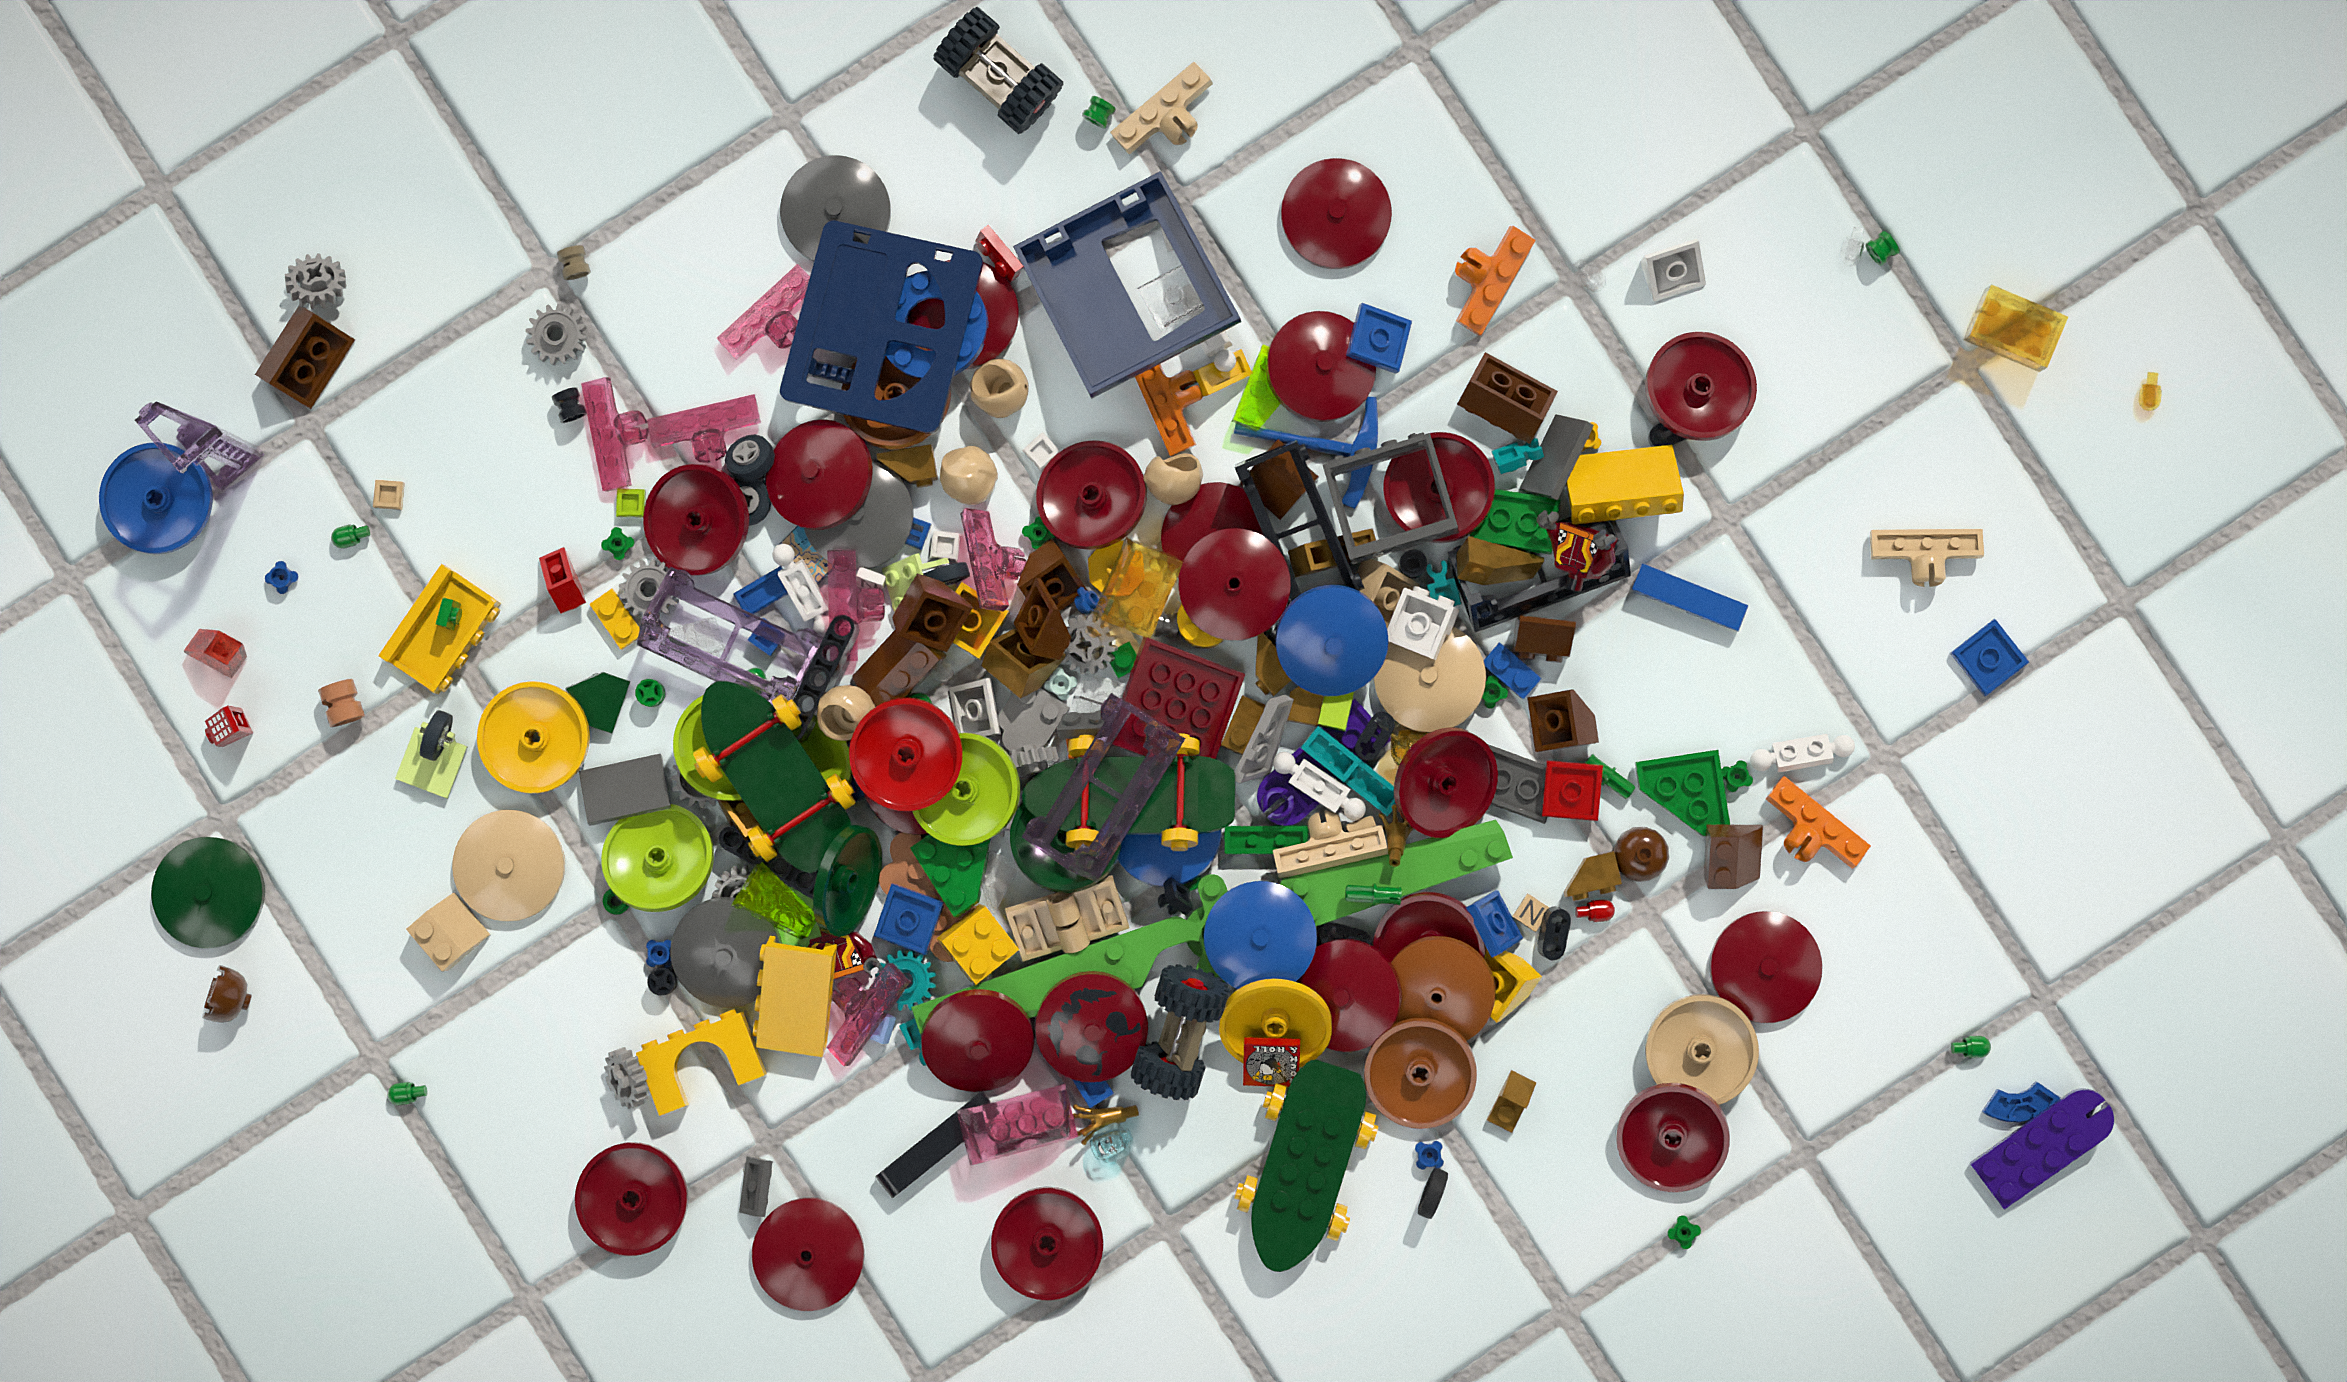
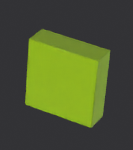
[616,489,646,518]

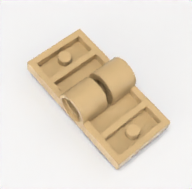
[1005,875,1129,962]

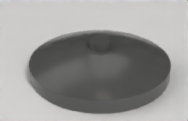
[780,155,891,262]
[804,460,914,570]
[670,897,782,1008]

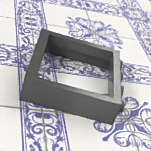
[1323,432,1459,565]

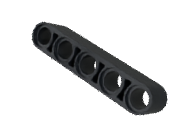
[793,615,860,743]
[718,826,818,899]
[875,1091,1000,1198]

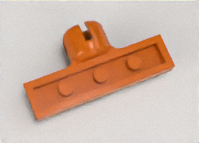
[1455,226,1536,335]
[1135,364,1203,457]
[1765,776,1871,869]

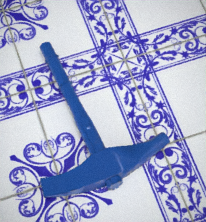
[1234,397,1378,509]

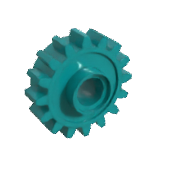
[875,950,936,1011]

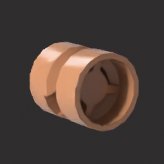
[318,679,365,727]

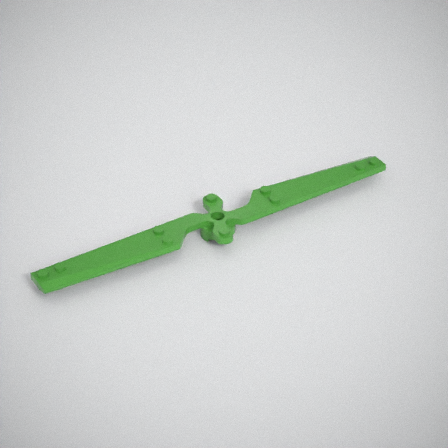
[911,819,1513,1034]

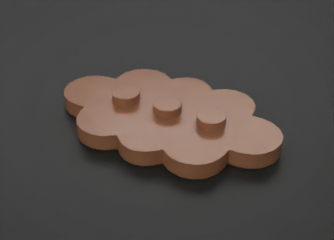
[879,832,976,962]

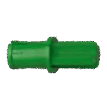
[1585,754,1635,799]
[1345,883,1402,906]

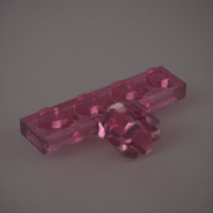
[716,264,810,360]
[581,377,649,492]
[647,394,761,463]
[960,508,1026,612]
[827,549,885,661]
[826,963,911,1066]

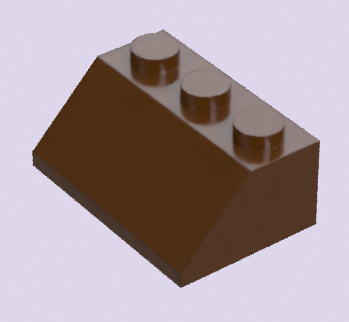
[255,304,356,409]
[1457,352,1558,444]
[852,629,947,707]

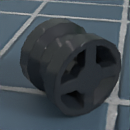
[647,967,678,996]

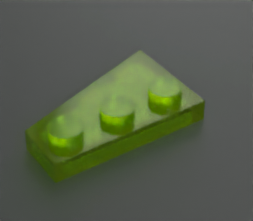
[1231,344,1280,432]
[731,862,816,940]

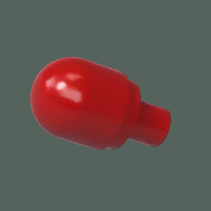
[1575,899,1615,922]

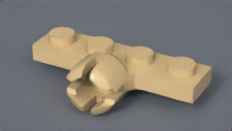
[1110,62,1213,155]
[1870,529,1984,587]
[1273,810,1388,879]

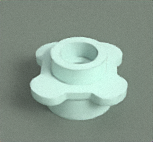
[1045,668,1078,701]

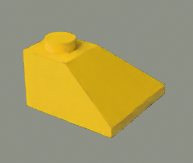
[1485,948,1542,1023]

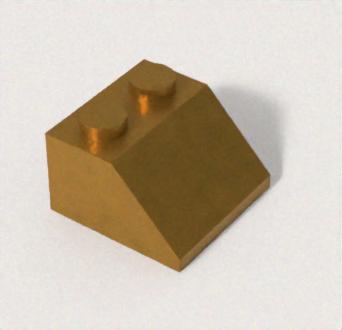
[981,628,1066,699]

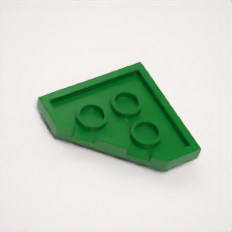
[1634,750,1730,837]
[910,834,991,918]

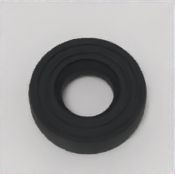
[1417,1168,1448,1219]

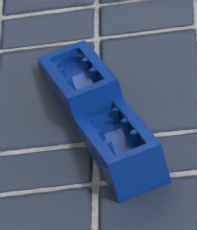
[1632,563,1749,632]

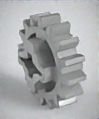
[285,253,347,309]
[1063,613,1118,674]
[1009,744,1059,779]
[604,1047,649,1109]

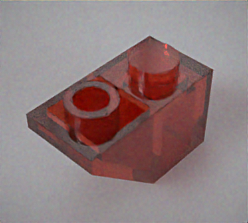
[184,629,247,679]

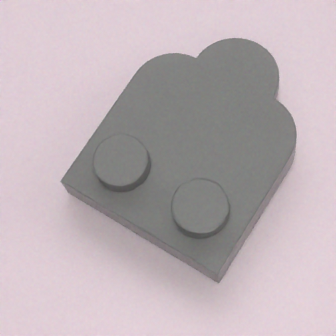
[998,688,1070,751]

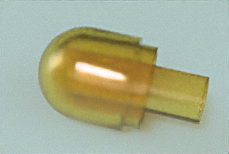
[2138,372,2162,411]

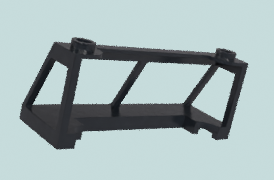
[1234,440,1365,601]
[1447,517,1631,633]

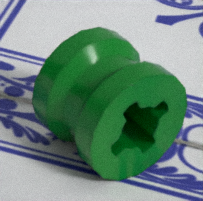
[1082,95,1116,129]
[1865,231,1900,266]
[635,679,666,707]

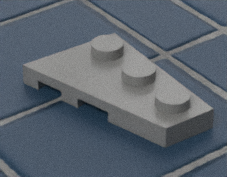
[1235,695,1294,783]

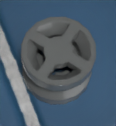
[1153,609,1179,640]

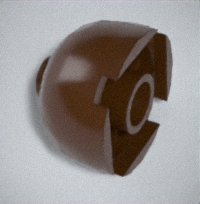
[1613,827,1669,882]
[202,965,252,1023]

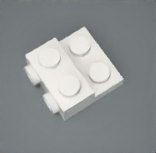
[1387,586,1460,660]

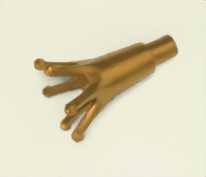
[1378,804,1413,867]
[1072,1104,1139,1145]

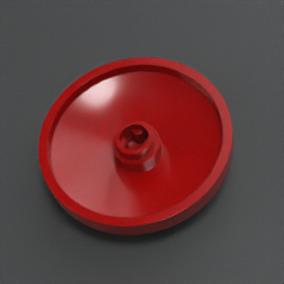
[849,698,963,811]

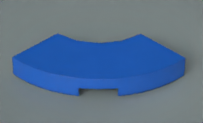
[1982,1081,2061,1122]

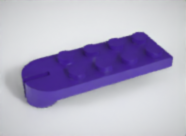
[1257,699,1392,826]
[1970,1088,2114,1210]

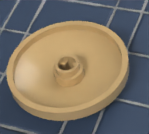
[1374,627,1486,733]
[452,810,566,921]
[1645,994,1759,1105]

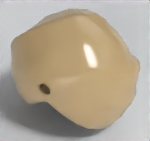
[970,359,1029,418]
[940,446,998,505]
[1143,453,1203,505]
[817,685,875,741]

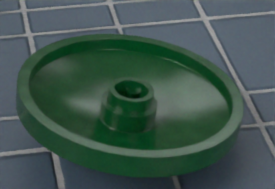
[1010,803,1122,893]
[813,825,882,937]
[151,837,265,948]

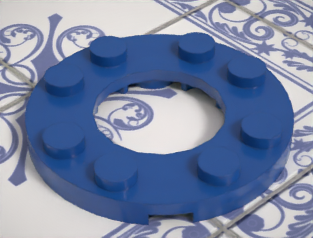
[885,270,988,379]

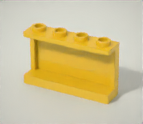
[1566,445,1684,524]
[378,564,501,695]
[753,936,837,1057]

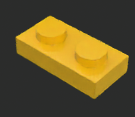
[1193,349,1252,397]
[589,588,645,650]

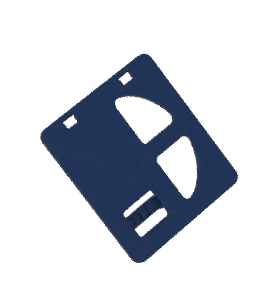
[780,220,983,434]

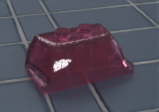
[957,1083,1078,1165]

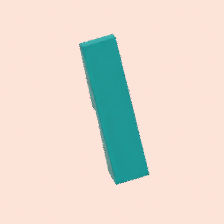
[1300,726,1396,817]

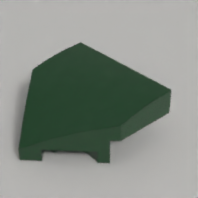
[565,672,631,734]

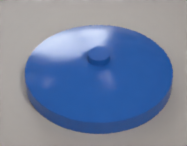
[99,442,213,554]
[1275,585,1388,696]
[1118,829,1222,887]
[1204,881,1317,989]

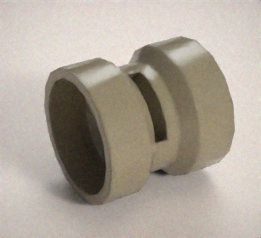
[557,245,591,280]

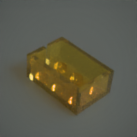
[1963,284,2068,372]
[1093,537,1183,638]

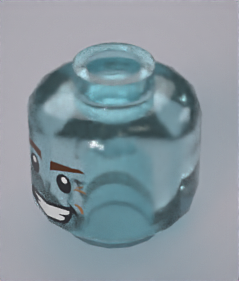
[1090,1123,1134,1163]

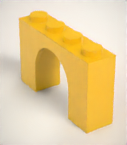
[636,1009,767,1116]

